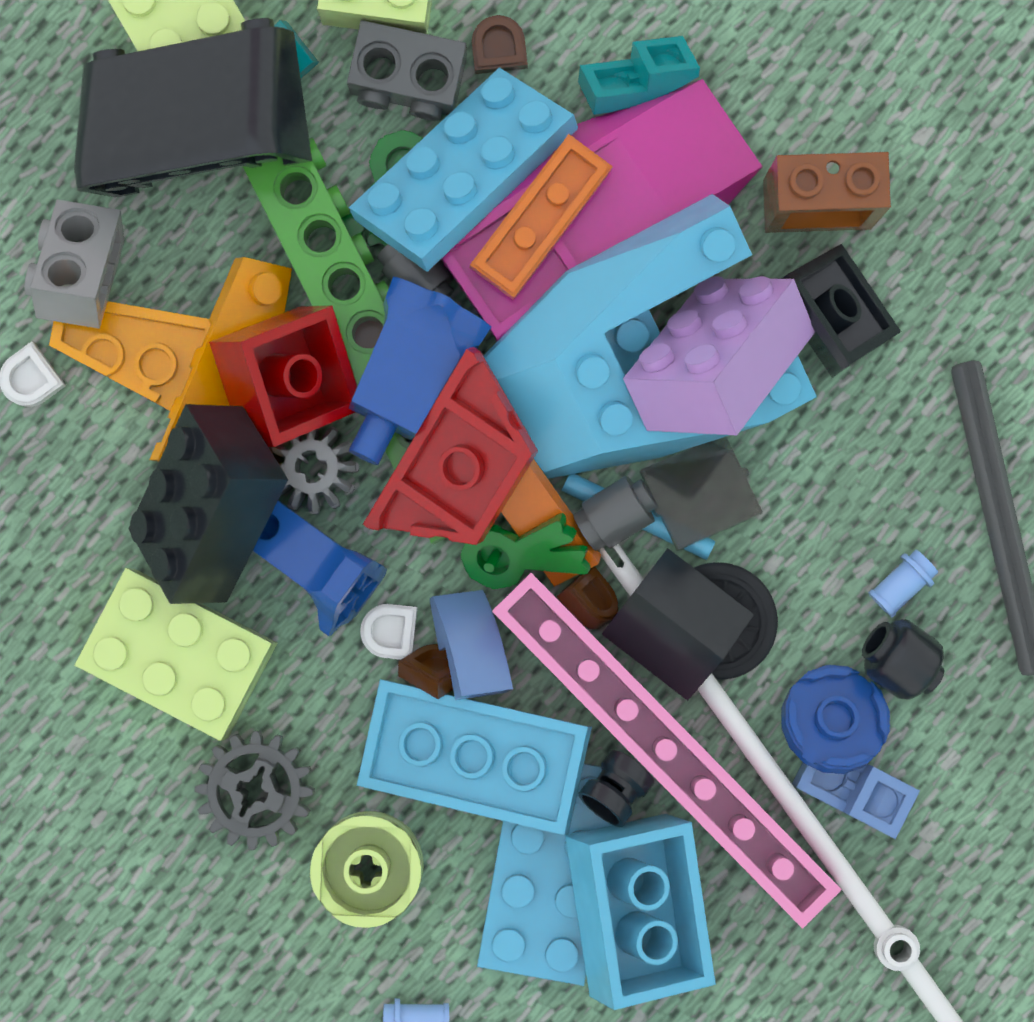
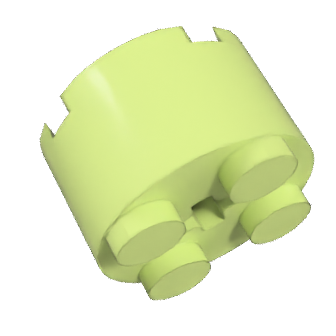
[310,811,424,928]

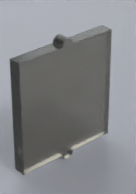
[639,437,763,551]

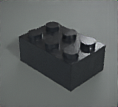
[128,404,288,604]

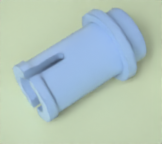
[868,549,939,618]
[383,998,449,1022]

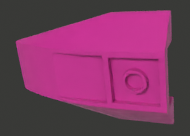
[441,79,763,342]

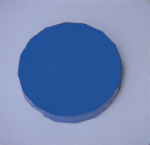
[781,665,890,774]

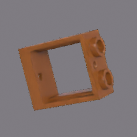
[763,152,891,233]

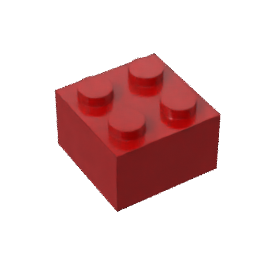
[209,305,357,447]

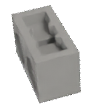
[24,199,124,329]

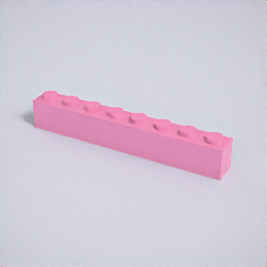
[492,573,842,929]

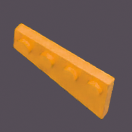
[149,257,292,462]

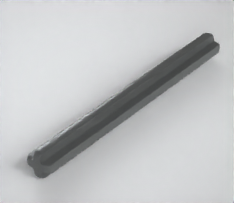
[951,360,1034,676]

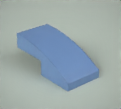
[430,590,513,700]
[792,763,920,839]

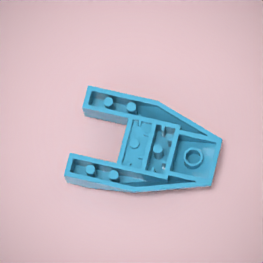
[483,194,817,479]

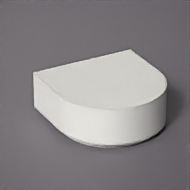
[0,341,66,407]
[360,604,418,660]

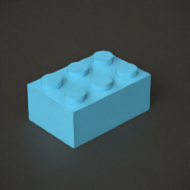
[565,814,716,1010]

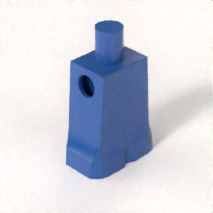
[348,276,492,465]
[253,500,387,636]

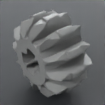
[271,426,360,515]

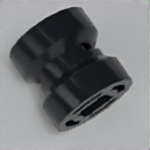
[578,750,654,827]

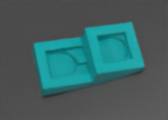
[578,36,700,115]

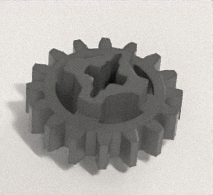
[195,730,315,850]

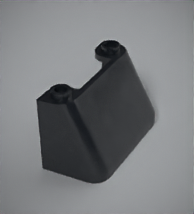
[74,18,312,197]

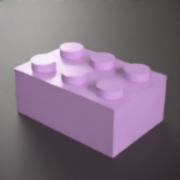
[623,276,815,436]

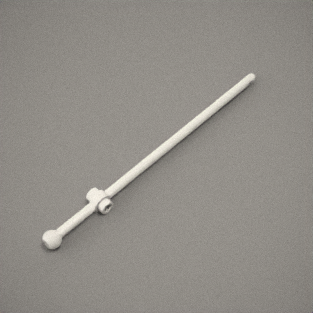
[599,544,963,1022]

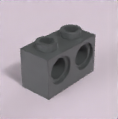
[347,20,467,121]

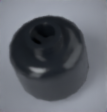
[862,619,945,700]

